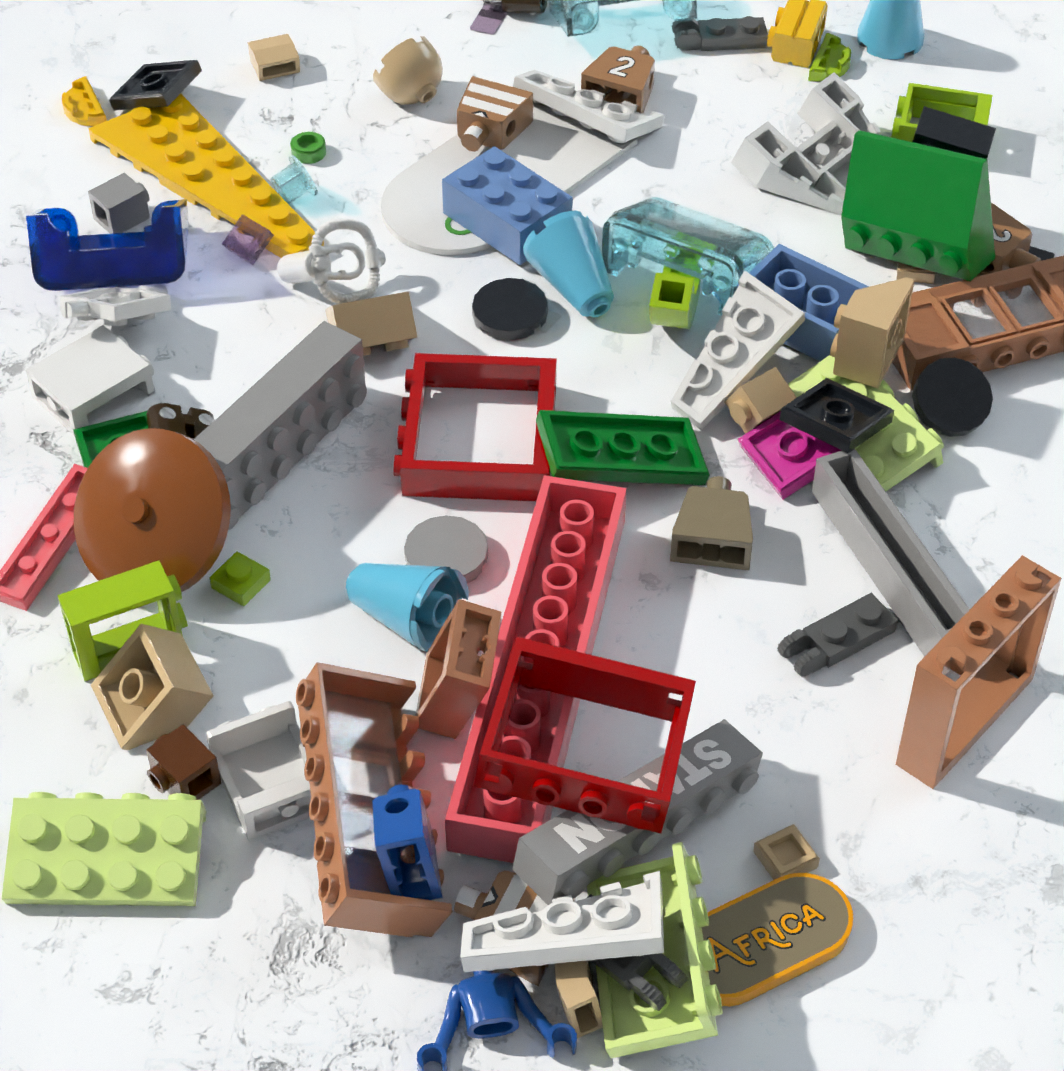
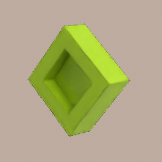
[209,551,271,607]

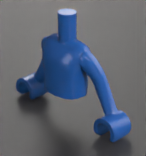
[417,970,577,1071]

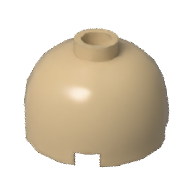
[373,36,443,105]

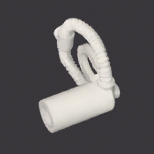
[277,218,386,304]

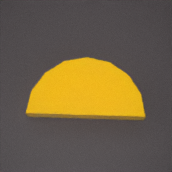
[61,76,107,127]

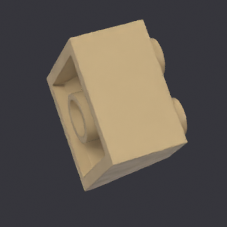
[830,277,915,388]
[325,291,417,356]
[91,624,214,750]

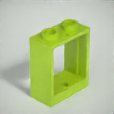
[891,83,993,142]
[57,560,188,681]

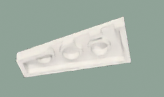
[513,69,665,143]
[670,271,805,431]
[460,871,664,972]

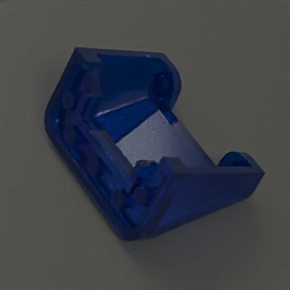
[26,199,189,291]

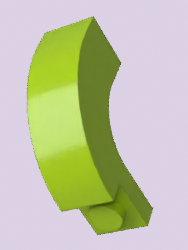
[649,239,706,330]

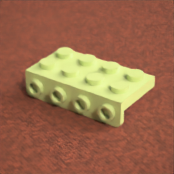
[788,355,944,492]
[2,792,207,906]
[587,842,723,1058]

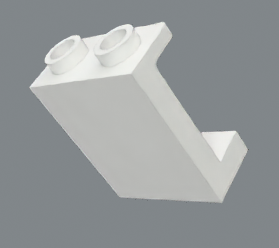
[25,325,155,435]
[206,701,311,841]

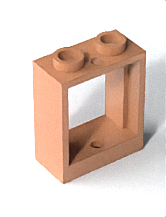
[415,599,502,739]

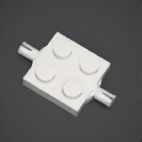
[60,284,171,326]

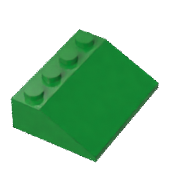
[841,130,995,281]

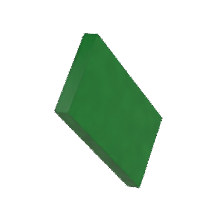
[536,410,710,485]

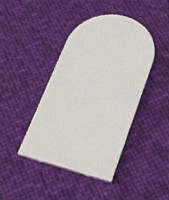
[381,102,637,255]

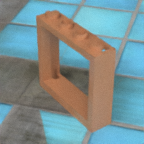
[895,555,1062,789]

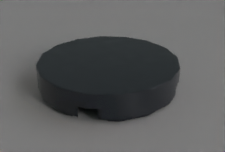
[472,278,548,341]
[912,357,993,437]

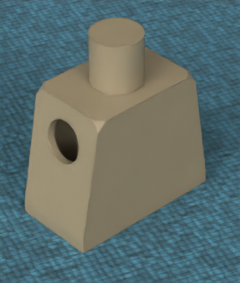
[670,476,753,571]

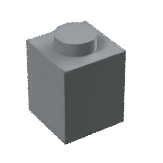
[88,172,150,237]

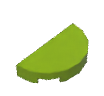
[808,33,851,82]

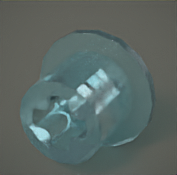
[270,154,318,204]

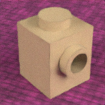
[724,367,797,434]

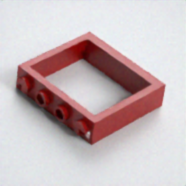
[393,353,557,502]
[474,636,696,834]

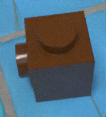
[146,724,222,800]

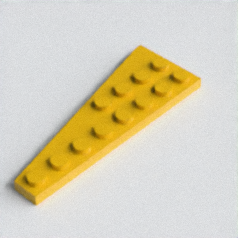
[88,93,324,258]

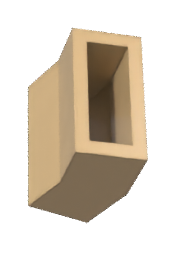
[247,34,300,81]
[555,961,603,1038]

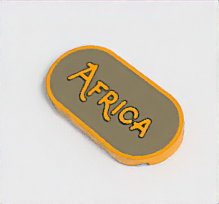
[702,873,853,1007]

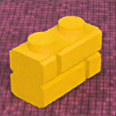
[767,0,828,68]

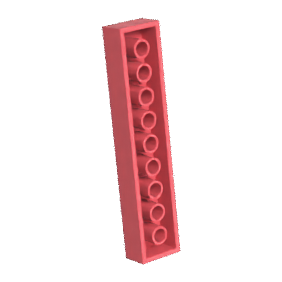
[445,475,627,863]

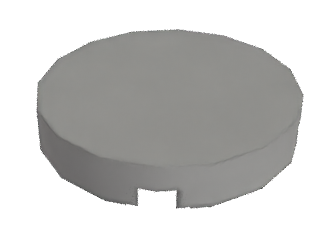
[404,515,488,583]

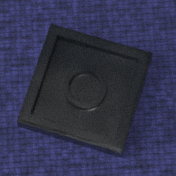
[109,60,202,111]
[780,378,895,453]

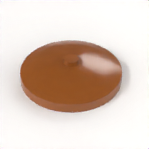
[73,428,231,592]

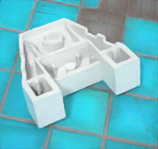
[731,72,881,215]

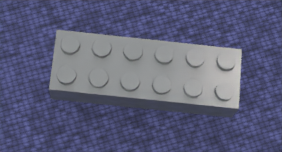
[194,321,367,530]

